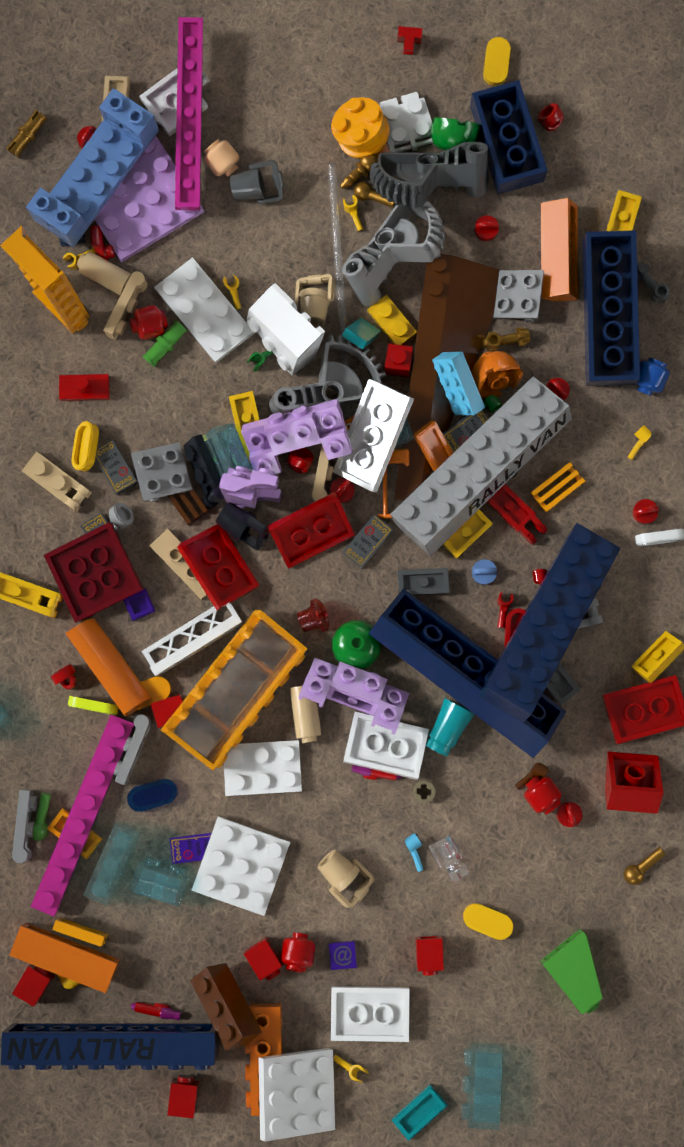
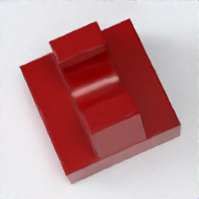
[397,26,423,55]

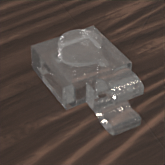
[429,834,470,883]

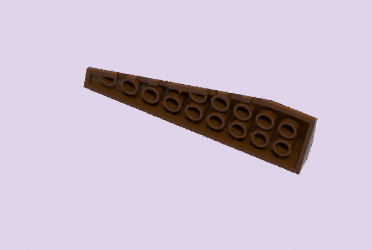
[394,254,499,501]

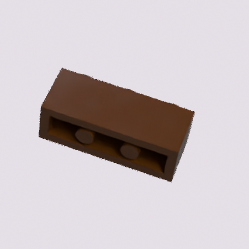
[190,963,262,1051]

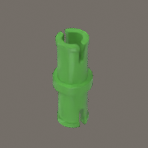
[142,320,187,367]

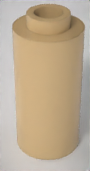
[77,251,131,295]
[290,686,322,743]

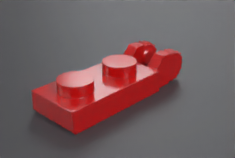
[487,484,548,545]

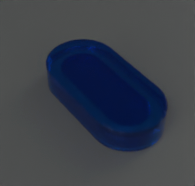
[127,779,178,812]

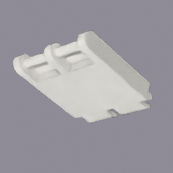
[380,92,434,153]

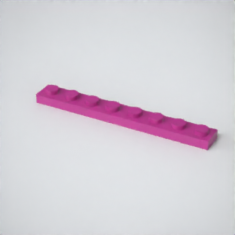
[175,17,204,211]
[30,715,134,916]

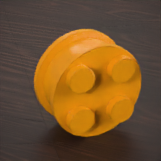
[331,97,390,158]

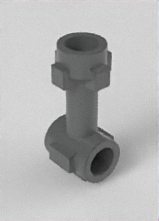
[637,262,670,304]

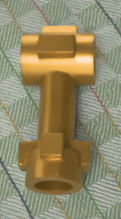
[482,327,530,352]

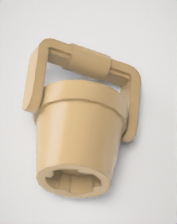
[295,274,336,328]
[317,850,374,908]

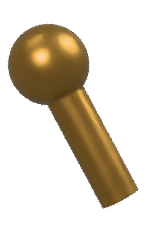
[354,182,396,208]
[623,846,666,885]

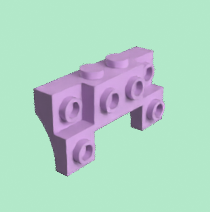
[241,399,352,474]
[219,466,282,509]
[298,658,409,735]

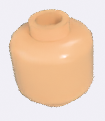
[204,139,240,177]

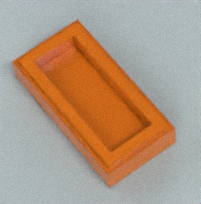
[413,420,453,471]

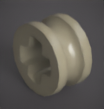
[412,780,435,803]

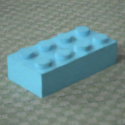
[432,352,485,415]

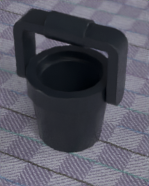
[216,502,268,551]

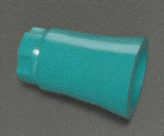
[426,698,475,757]

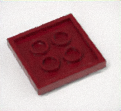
[44,522,144,623]

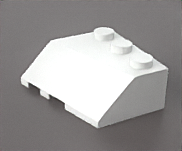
[247,283,325,376]

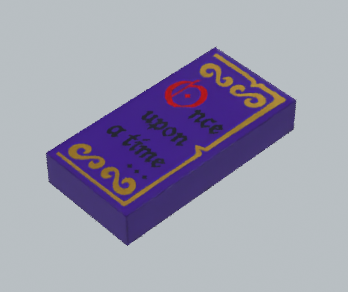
[169,833,212,864]

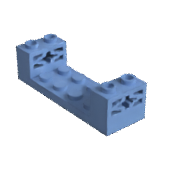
[26,88,159,248]

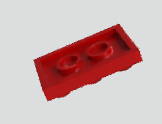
[267,492,355,569]
[177,524,260,611]
[602,675,684,744]

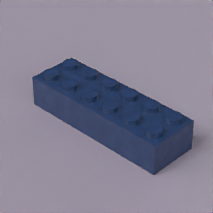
[582,231,640,386]

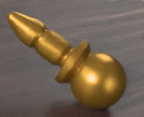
[340,154,378,189]

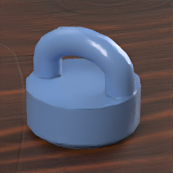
[472,559,497,585]

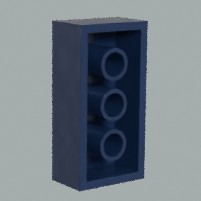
[470,80,548,195]

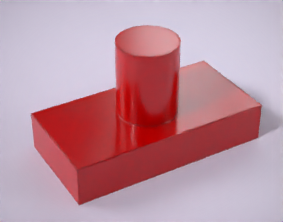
[59,374,110,401]

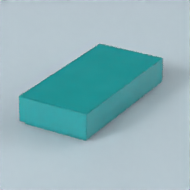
[342,317,381,349]
[391,1084,448,1141]

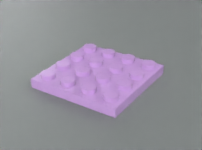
[94,136,204,263]

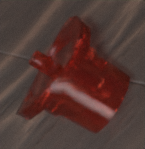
[297,598,329,632]

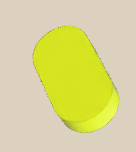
[68,696,119,715]

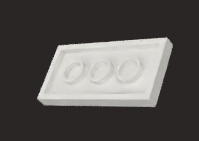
[154,257,254,363]
[333,379,414,492]

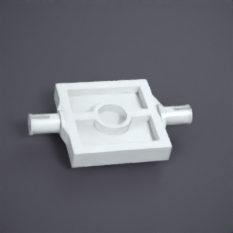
[139,68,210,136]

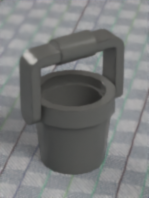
[230,160,285,204]

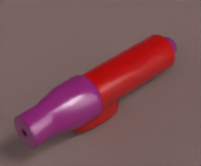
[351,765,401,781]
[130,1002,181,1020]

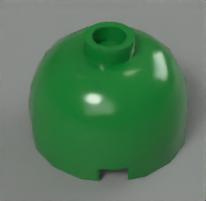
[431,117,480,151]
[332,620,381,670]

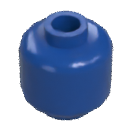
[636,357,670,396]

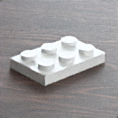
[343,712,429,780]
[224,740,302,796]
[331,986,409,1042]

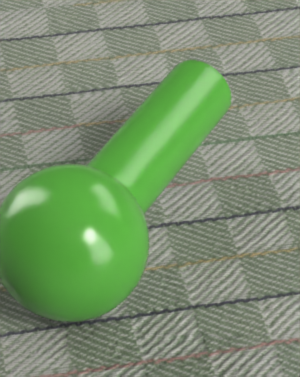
[31,792,51,841]

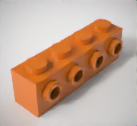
[245,1003,282,1116]

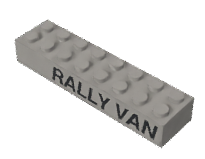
[390,376,572,556]

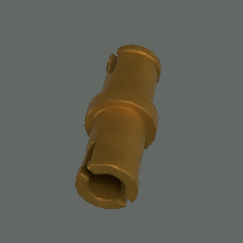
[6,109,48,158]

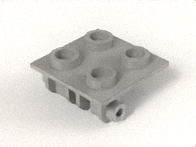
[493,270,544,323]
[131,442,192,502]

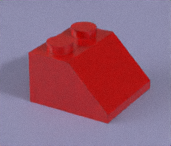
[605,751,664,814]

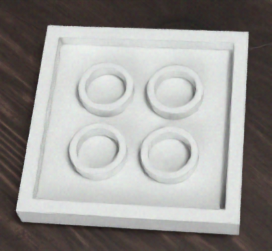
[191,816,290,916]
[259,1048,335,1142]

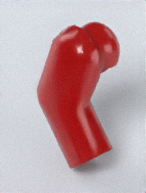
[90,226,116,260]

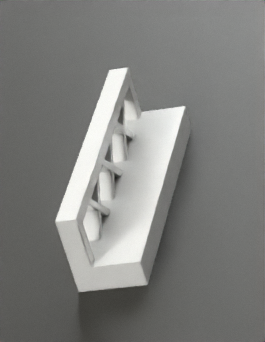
[142,603,243,676]

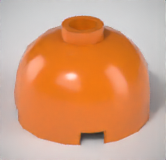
[472,351,523,399]

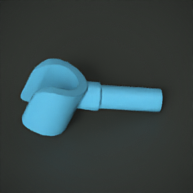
[405,833,424,872]

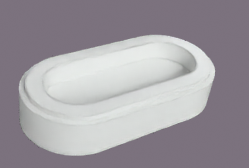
[635,529,684,546]

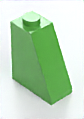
[540,929,603,1015]

